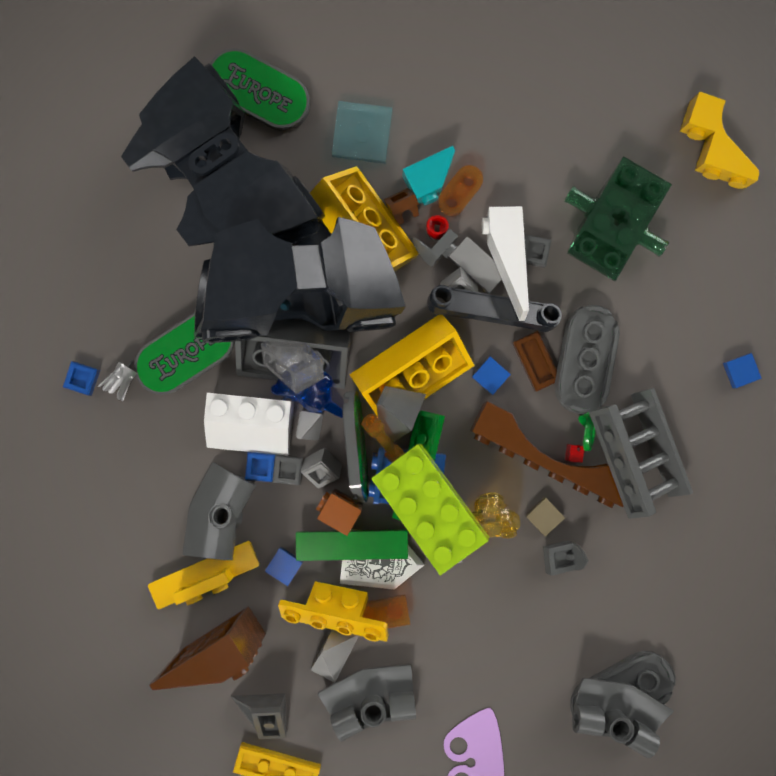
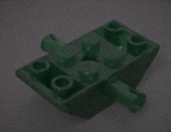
[564,156,672,281]

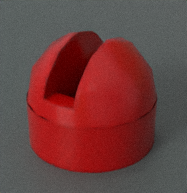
[426,215,449,240]

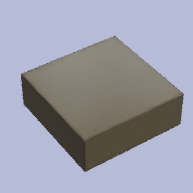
[525,497,565,537]

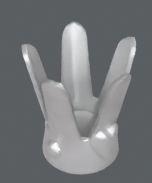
[97,360,137,401]

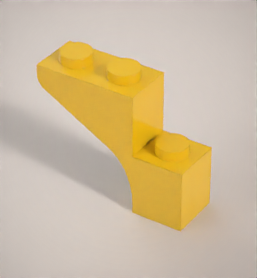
[680,91,759,189]

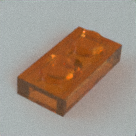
[362,595,411,628]

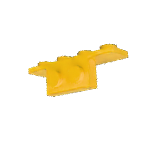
[148,541,259,609]
[278,581,389,642]

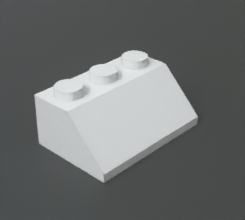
[204,393,295,456]

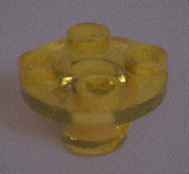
[472,492,521,539]

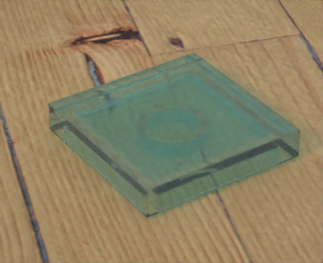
[332,101,392,164]

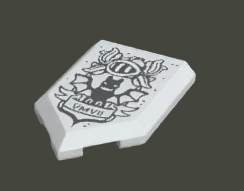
[340,529,425,590]

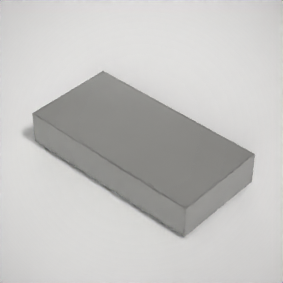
[449,236,502,294]

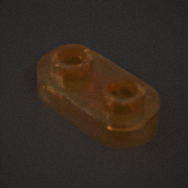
[438,165,483,216]

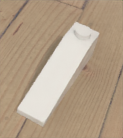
[482,206,529,321]

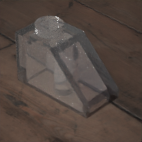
[261,341,324,394]

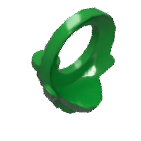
[578,412,596,451]

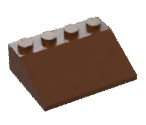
[149,606,266,690]

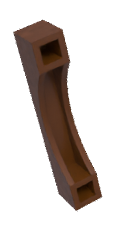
[470,401,623,508]

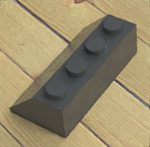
[235,319,351,389]

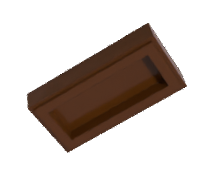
[512,331,557,392]

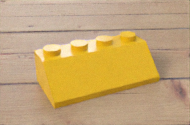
[310,166,419,272]
[349,314,474,417]

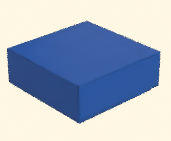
[723,353,762,389]
[472,357,511,395]
[63,361,100,396]
[245,452,275,482]
[265,547,303,586]

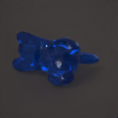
[271,364,343,418]

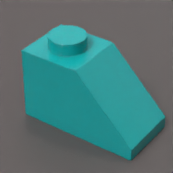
[402,146,455,205]

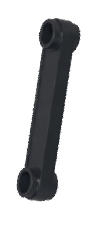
[427,285,562,332]

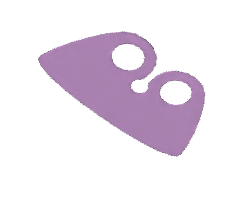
[444,708,504,776]

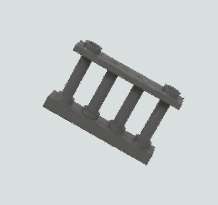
[589,388,693,519]

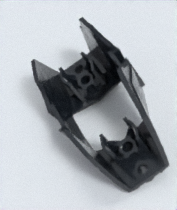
[121,56,325,247]
[194,217,406,343]

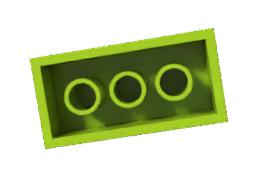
[371,444,489,575]

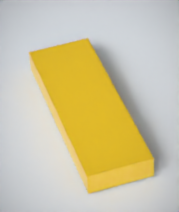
[233,742,321,776]

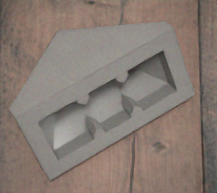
[311,629,359,683]

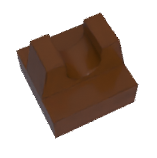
[384,188,419,225]

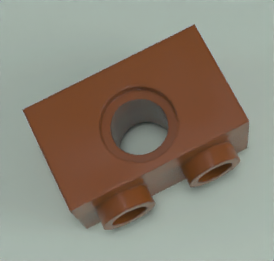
[316,489,363,536]

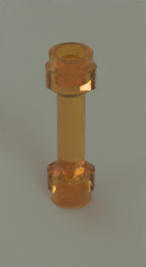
[362,414,405,464]

